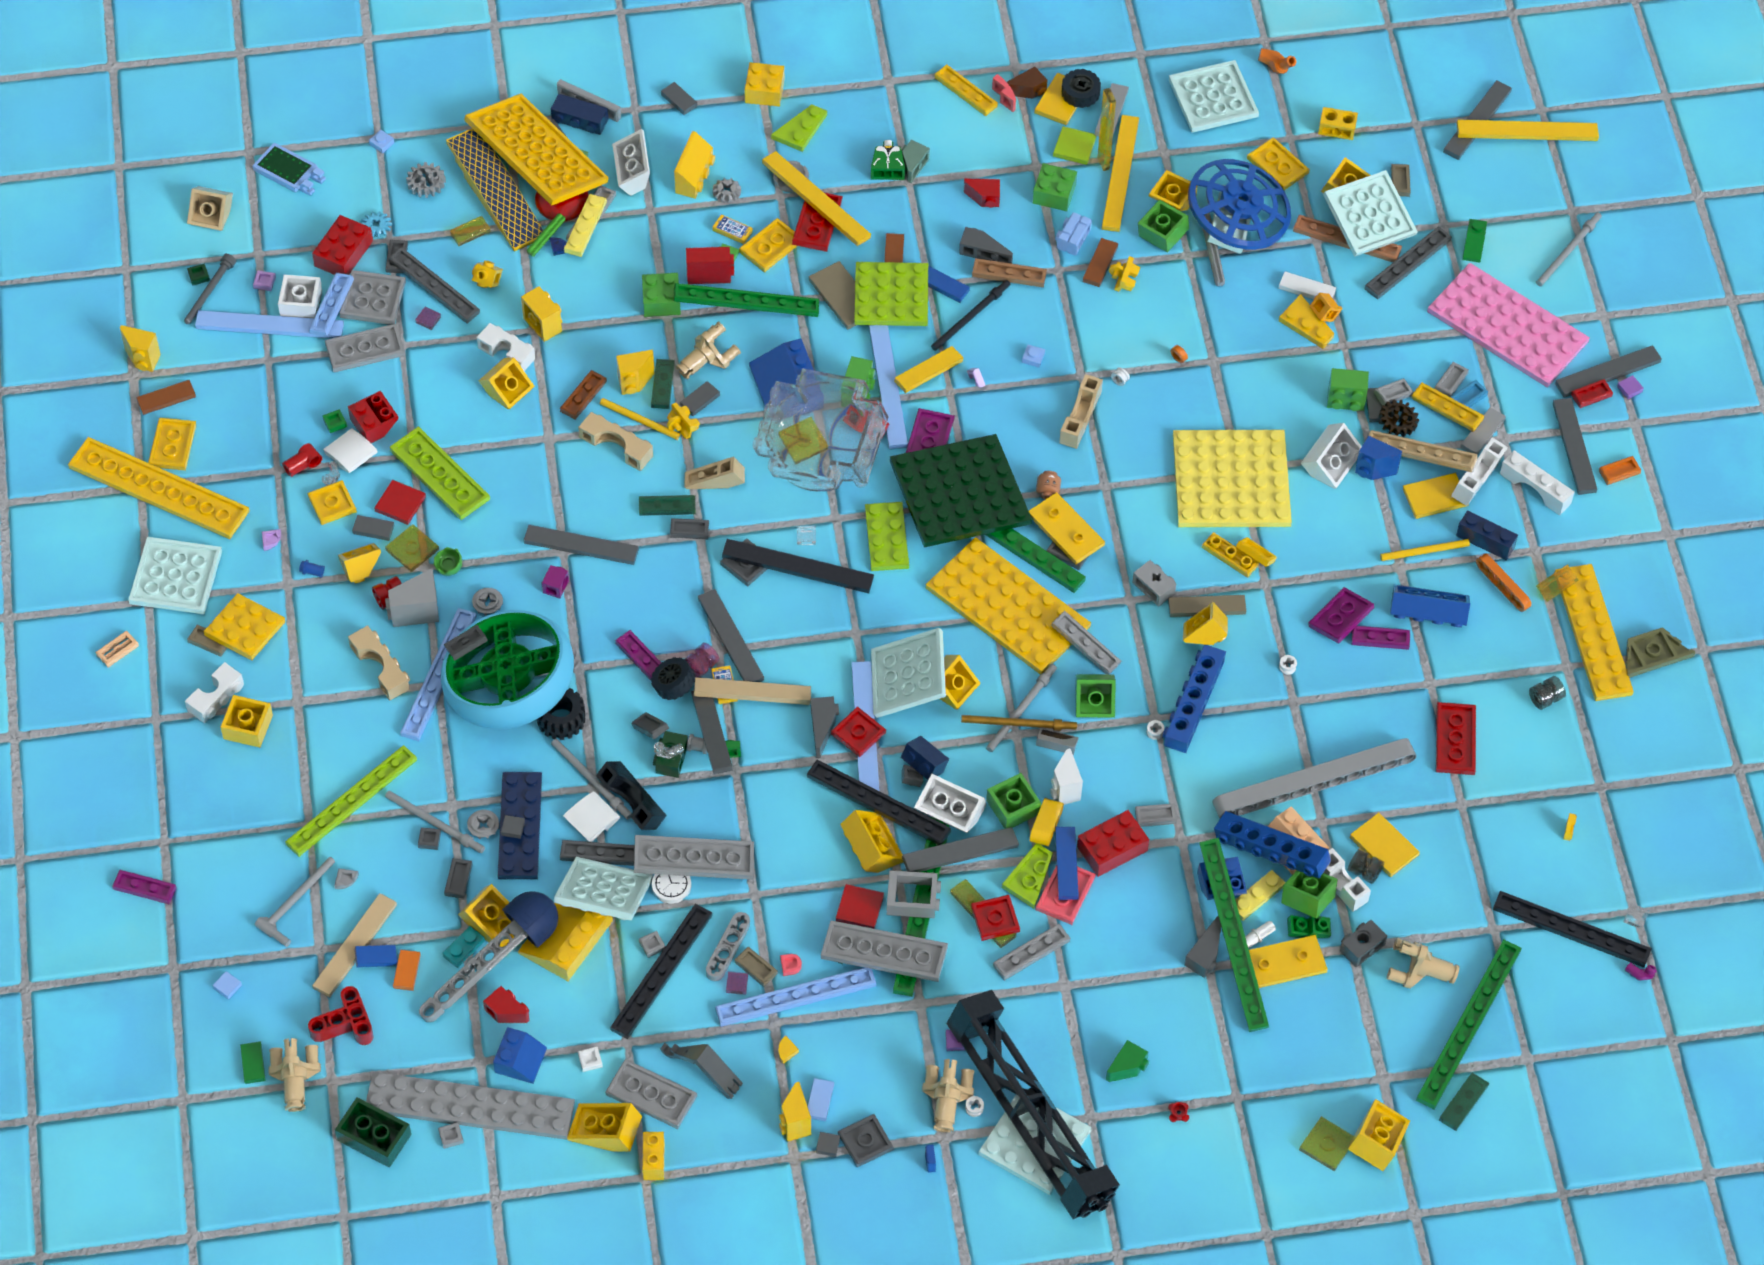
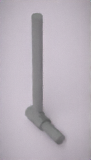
[255,857,335,947]

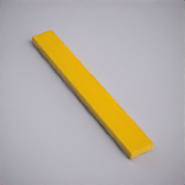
[1102,115,1139,232]
[1456,120,1599,141]
[762,151,871,246]

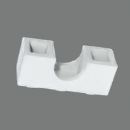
[477,323,535,371]
[185,662,244,723]
[1323,848,1371,912]

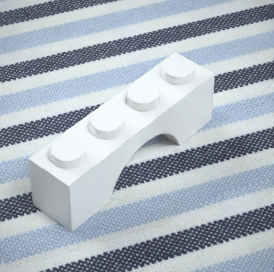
[1451,437,1508,506]
[1500,450,1574,515]

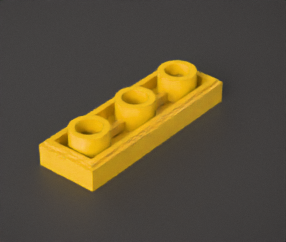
[1202,532,1259,578]

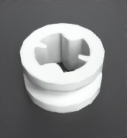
[1111,367,1130,386]
[1279,655,1297,675]
[1146,720,1164,740]
[965,1096,984,1117]

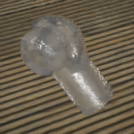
[322,461,340,486]
[654,742,684,759]

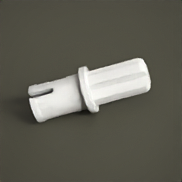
[1245,921,1276,949]

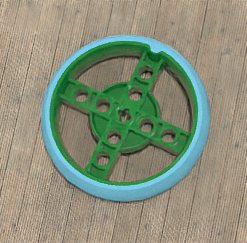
[441,610,574,729]

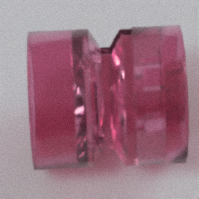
[685,642,720,678]

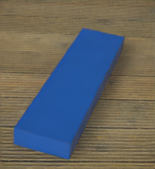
[1055,827,1079,900]

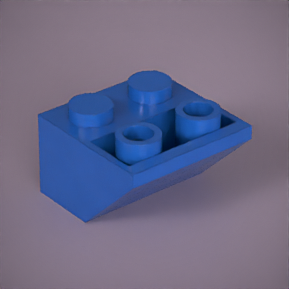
[1197,857,1247,900]

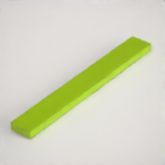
[285,745,417,857]

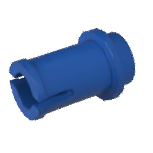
[299,560,325,578]

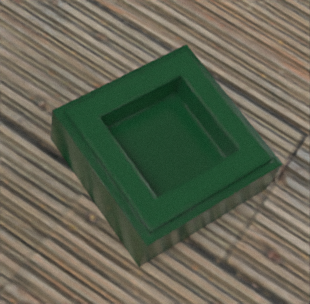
[187,263,210,286]

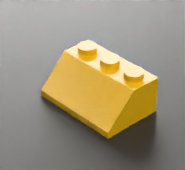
[674,131,715,199]
[840,810,903,873]

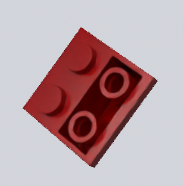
[348,390,399,443]

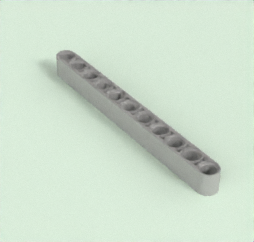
[1212,738,1417,818]

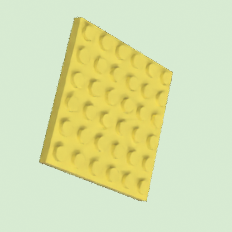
[1173,430,1292,527]

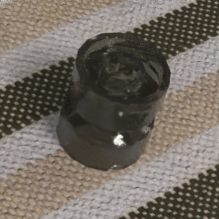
[1529,676,1566,710]
[1347,848,1385,884]

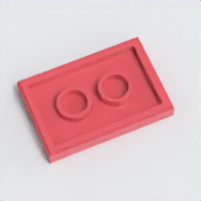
[1035,865,1096,925]

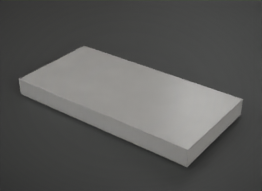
[325,324,405,372]
[605,1059,697,1129]

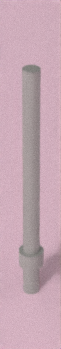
[1536,212,1602,286]
[986,664,1057,752]
[551,739,632,820]
[385,790,485,853]

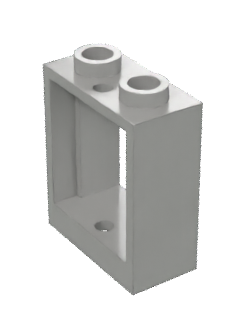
[887,870,941,918]

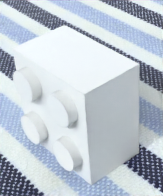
[278,275,322,318]

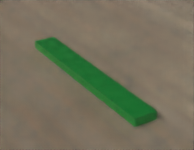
[674,283,819,317]

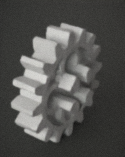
[406,162,446,198]

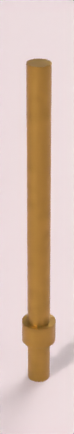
[961,715,1077,731]

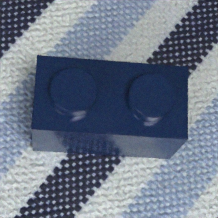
[900,736,949,780]

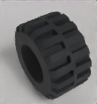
[537,688,586,740]

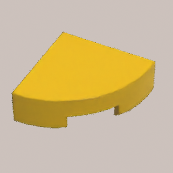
[1563,813,1577,841]
[778,1036,799,1064]

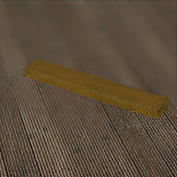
[1097,88,1116,171]

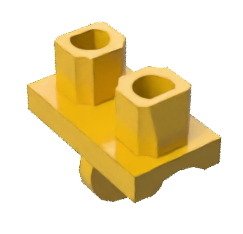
[1109,256,1140,292]
[667,403,700,439]

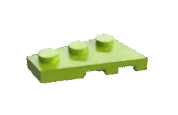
[771,104,827,152]
[1002,843,1053,909]

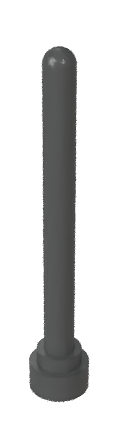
[184,253,237,324]

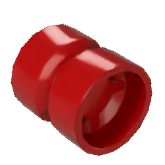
[372,576,402,610]

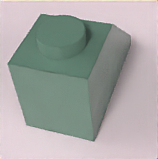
[902,139,930,183]

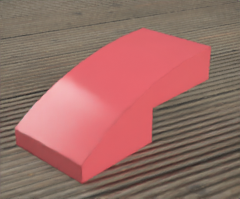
[992,74,1016,112]

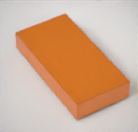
[1599,456,1641,485]
[393,950,421,991]

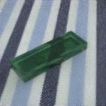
[651,359,675,409]
[639,495,696,516]
[1439,1072,1489,1131]

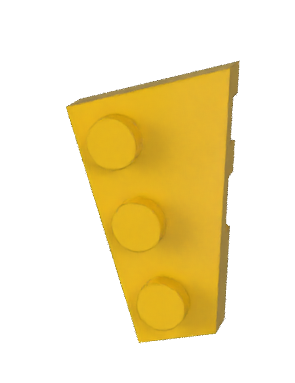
[1279,294,1334,349]

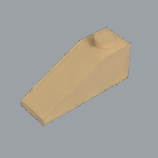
[685,457,745,489]

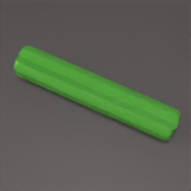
[527,213,565,257]

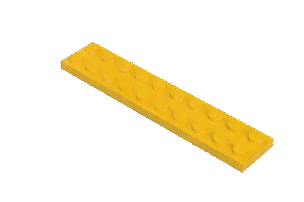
[68,437,250,539]

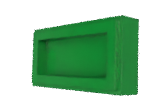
[240,1041,266,1084]

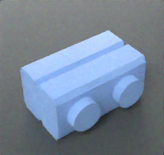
[1055,212,1092,255]

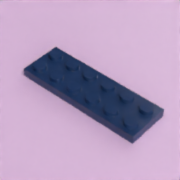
[498,772,542,879]

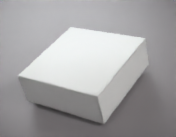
[578,1046,603,1072]

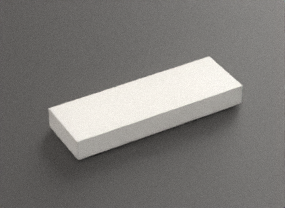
[1279,272,1337,300]

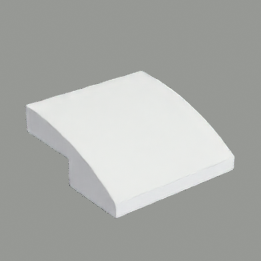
[323,428,378,473]
[563,791,621,842]

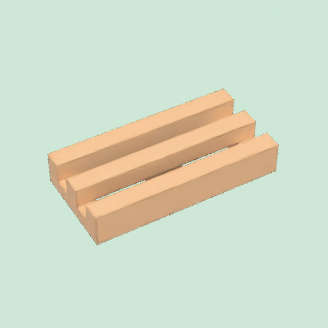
[95,630,139,668]

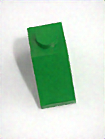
[1462,219,1487,263]
[1106,1040,1149,1082]

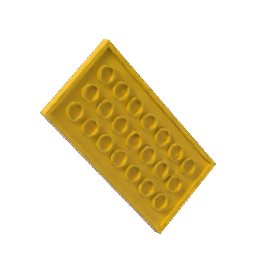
[464,93,609,206]
[925,537,1091,674]

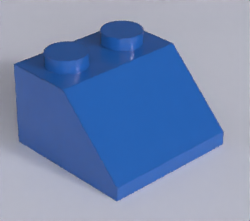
[1355,436,1402,480]
[493,1027,547,1084]

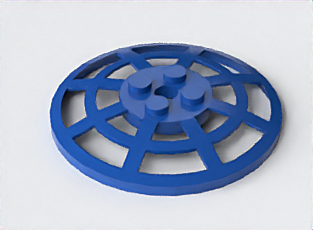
[1188,159,1291,250]

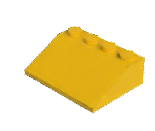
[518,903,613,981]

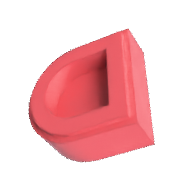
[780,954,802,976]

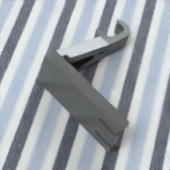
[660,1043,743,1099]

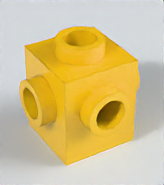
[472,260,503,288]

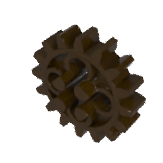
[1378,399,1419,437]

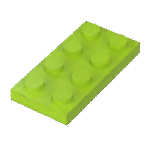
[865,502,909,571]

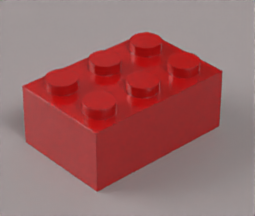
[312,215,373,275]
[1077,810,1150,877]

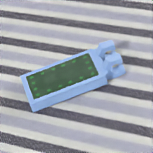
[252,143,326,196]

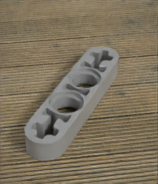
[706,912,750,981]

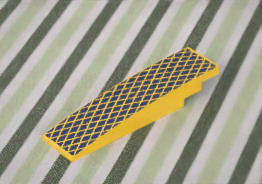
[446,128,543,252]

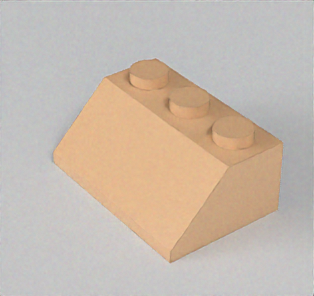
[1268,806,1330,875]

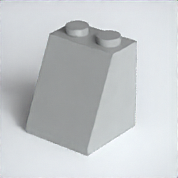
[385,569,439,627]

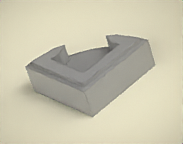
[335,869,359,889]

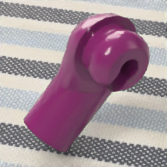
[1625,963,1657,981]

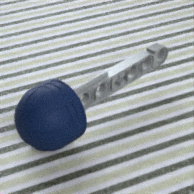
[419,891,558,1022]

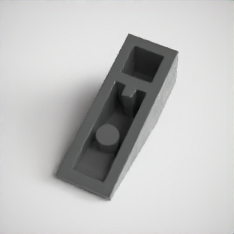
[959,227,1013,264]
[811,696,839,758]
[1185,916,1221,978]

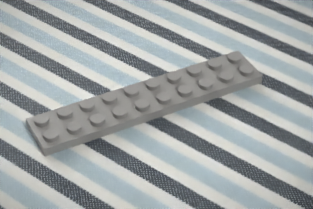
[366,1072,575,1140]

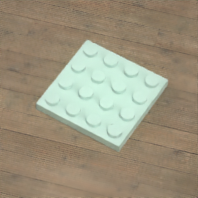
[1169,60,1259,133]
[1323,170,1418,257]
[129,537,222,614]
[871,628,946,718]
[554,857,653,921]
[979,1094,1092,1195]

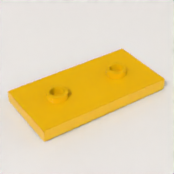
[1029,492,1105,565]
[1249,935,1328,988]

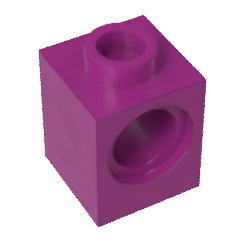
[542,565,569,599]

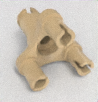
[675,321,741,380]
[1386,937,1459,989]
[269,1038,321,1112]
[922,1059,975,1132]

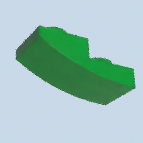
[1287,915,1331,938]

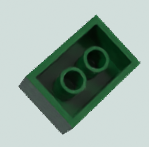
[335,1097,412,1168]

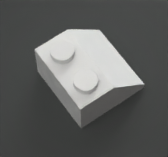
[1050,749,1083,805]

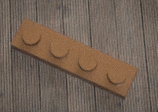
[972,258,1047,288]

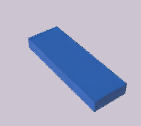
[928,266,970,303]

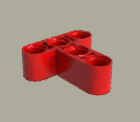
[308,986,374,1045]

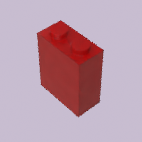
[686,247,734,285]

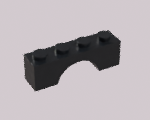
[596,761,667,830]

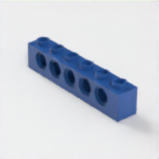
[1162,645,1226,753]
[1214,811,1331,878]

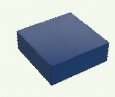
[925,1144,936,1173]

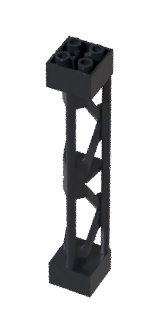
[946,990,1120,1219]

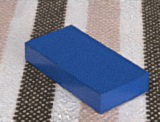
[354,945,398,967]

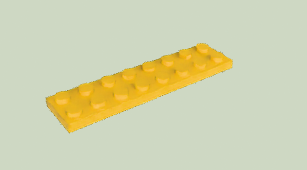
[1554,564,1634,701]

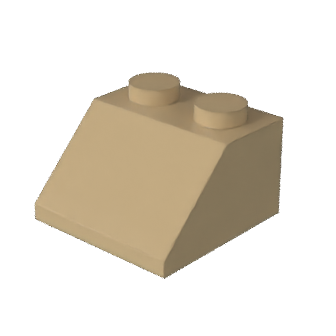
[187,186,233,231]

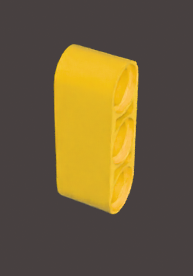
[1029,798,1064,847]

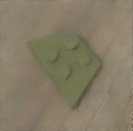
[1626,627,1695,678]

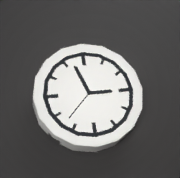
[652,874,692,904]

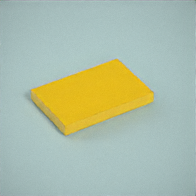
[1034,73,1077,125]
[1247,137,1310,190]
[739,218,797,273]
[148,418,197,471]
[1403,473,1469,519]
[1350,812,1420,877]

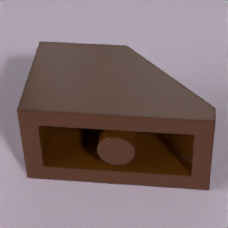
[1007,67,1047,99]

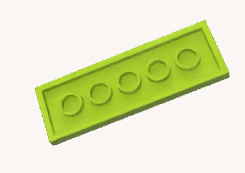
[389,426,490,520]

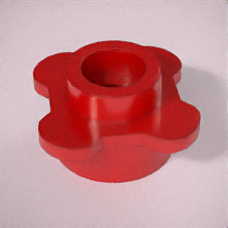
[1168,1102,1189,1122]

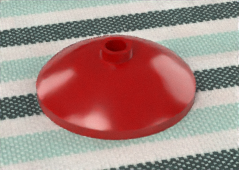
[535,191,589,221]

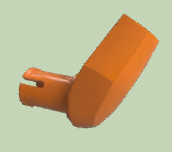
[1258,48,1296,74]

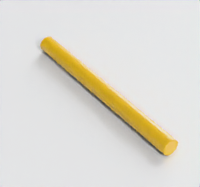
[600,398,680,440]
[1380,539,1470,561]

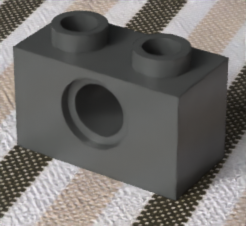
[1340,920,1387,967]

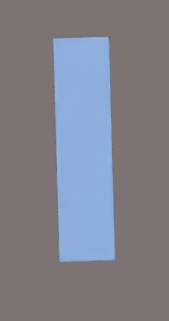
[309,273,354,336]

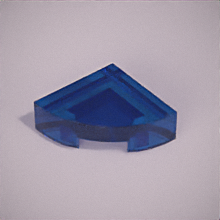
[549,238,567,256]

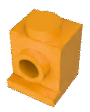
[1310,293,1343,322]

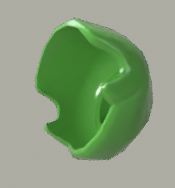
[434,547,463,576]

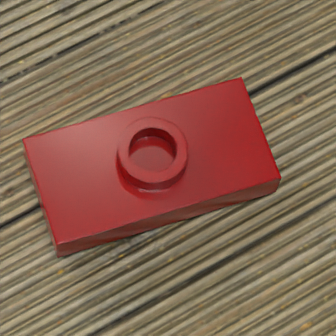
[1571,379,1613,408]

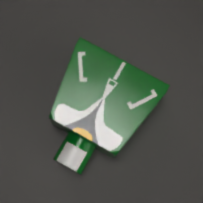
[871,140,905,180]

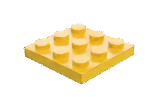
[204,593,285,661]

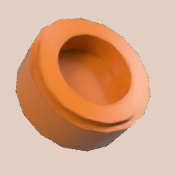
[1170,345,1188,363]

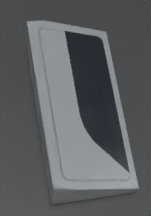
[1036,728,1079,755]

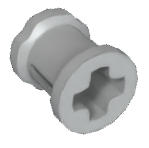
[687,734,707,754]

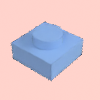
[369,130,395,154]
[1022,345,1045,367]

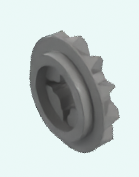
[713,178,741,202]
[472,588,503,616]
[467,810,499,839]

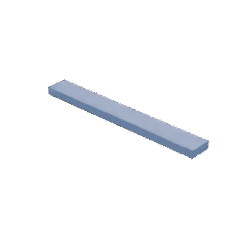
[195,310,344,338]
[869,325,908,449]
[400,608,477,741]
[852,661,879,791]
[715,967,876,1027]

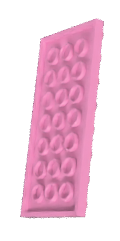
[1427,263,1590,388]

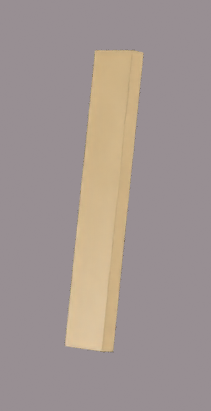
[1368,430,1478,472]
[694,677,811,705]
[312,893,397,998]

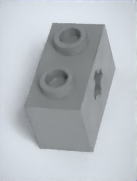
[1132,560,1176,607]

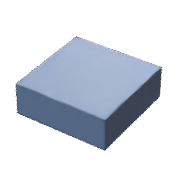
[212,971,242,1000]

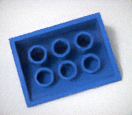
[749,338,824,422]

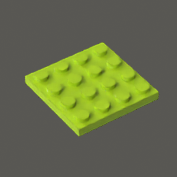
[855,262,928,326]

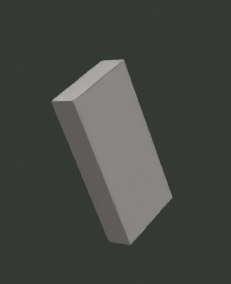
[1434,362,1469,397]
[1373,378,1414,406]
[1135,803,1177,827]

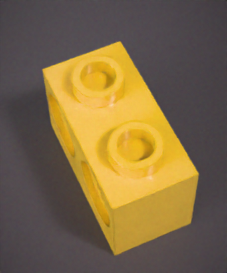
[1318,107,1358,140]
[643,1132,665,1180]

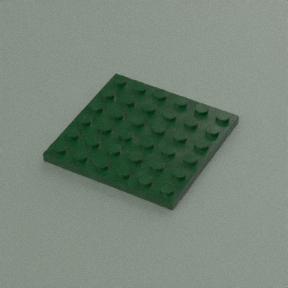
[890,434,1032,548]

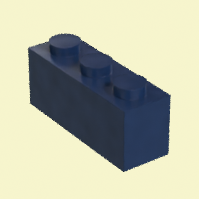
[550,94,609,135]
[1456,510,1518,561]

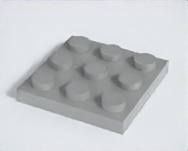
[340,270,406,325]

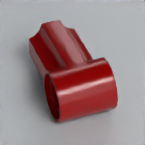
[282,443,322,477]

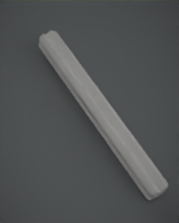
[1203,212,1225,286]

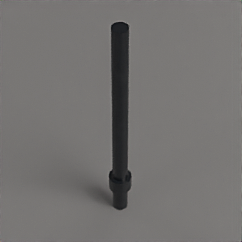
[931,280,1011,351]

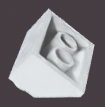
[612,129,650,196]
[1301,423,1362,489]
[914,774,986,833]

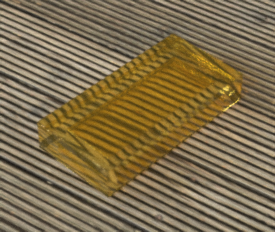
[450,216,491,246]
[1536,564,1579,602]

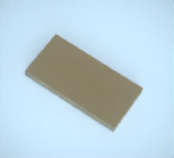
[809,261,856,330]

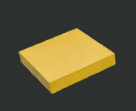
[307,480,357,525]

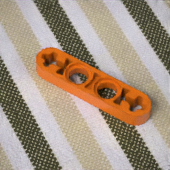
[1476,553,1532,612]

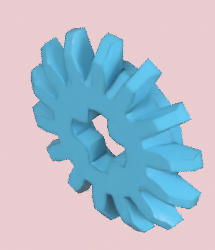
[361,212,392,238]

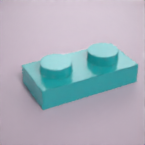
[442,926,485,968]

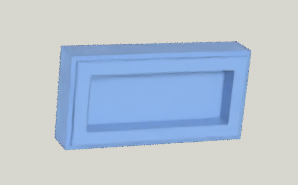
[808,1078,834,1121]

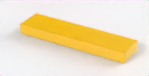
[935,64,998,116]
[894,346,963,393]
[1411,382,1484,432]

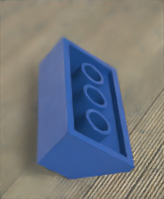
[1390,584,1470,627]

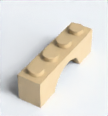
[1060,374,1103,449]
[578,412,653,471]
[348,625,410,701]

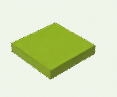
[1053,126,1097,165]

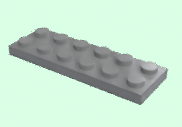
[634,835,754,880]
[821,921,948,982]

